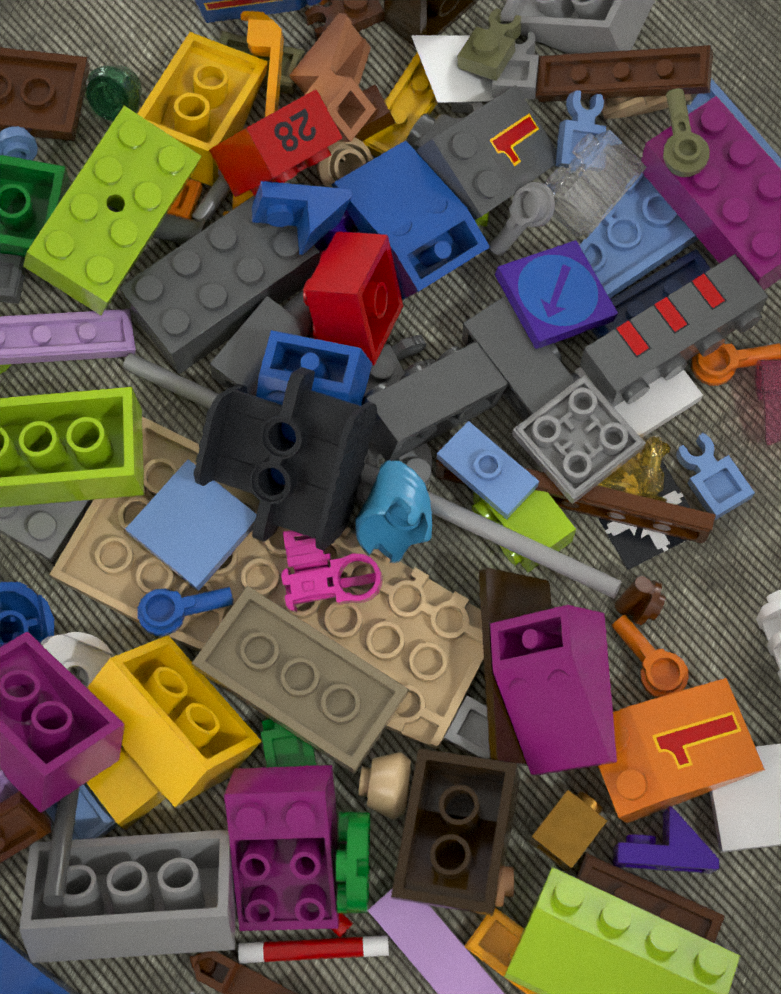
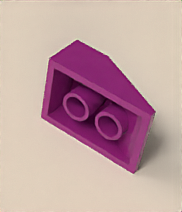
[0,631,125,812]

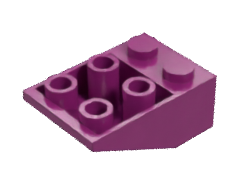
[490,605,617,775]
[224,765,339,931]

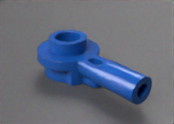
[137,587,234,636]

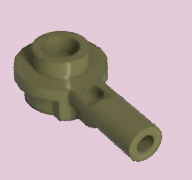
[663,89,710,177]

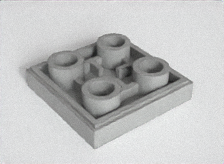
[512,374,646,504]

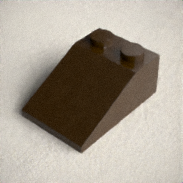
[391,749,520,916]

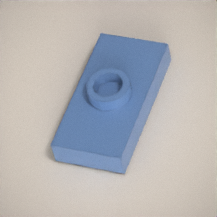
[437,421,539,519]

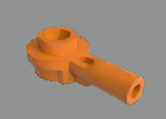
[691,343,781,386]
[612,614,689,698]

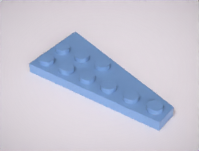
[579,78,781,299]

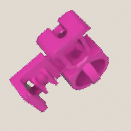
[281,530,383,613]

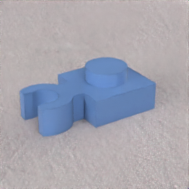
[555,90,606,172]
[676,433,755,521]

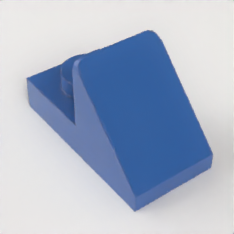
[252,181,352,255]

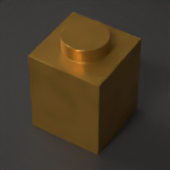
[529,790,607,873]

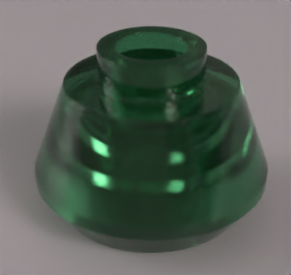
[85,65,142,122]

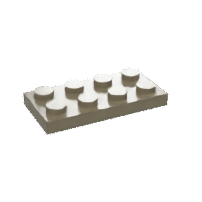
[192,586,409,774]

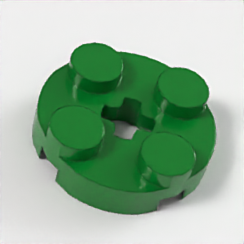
[336,811,370,914]

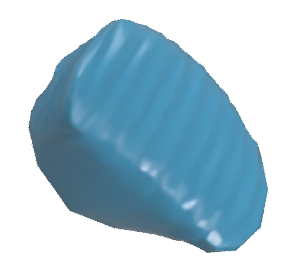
[355,461,432,563]

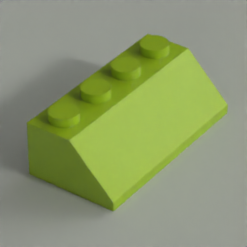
[504,867,740,994]

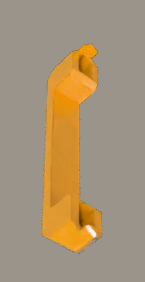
[223,11,284,216]

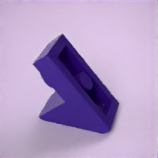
[613,806,719,874]

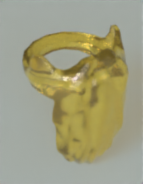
[598,435,671,502]

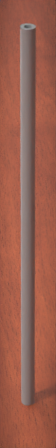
[123,353,622,599]

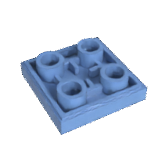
[125,459,257,591]

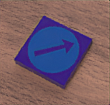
[495,240,618,349]

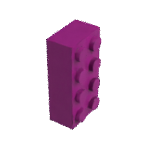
[639,96,781,290]

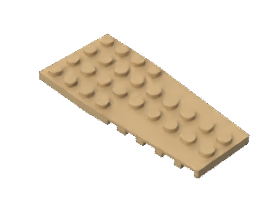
[49,417,484,749]

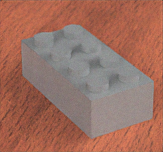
[19,829,236,963]

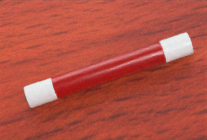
[238,935,389,963]

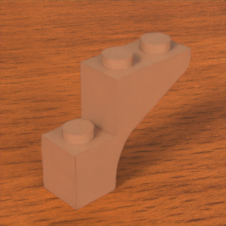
[289,13,376,142]

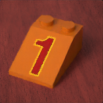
[598,678,765,824]

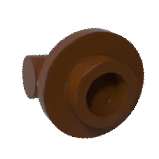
[615,576,666,626]

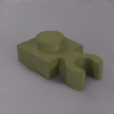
[457,8,521,81]

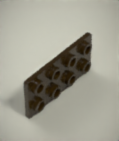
[479,568,552,766]

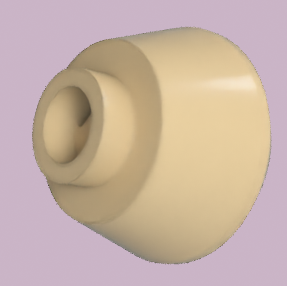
[316,138,373,187]
[358,752,411,820]

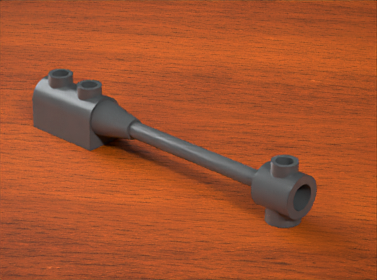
[210,113,458,396]

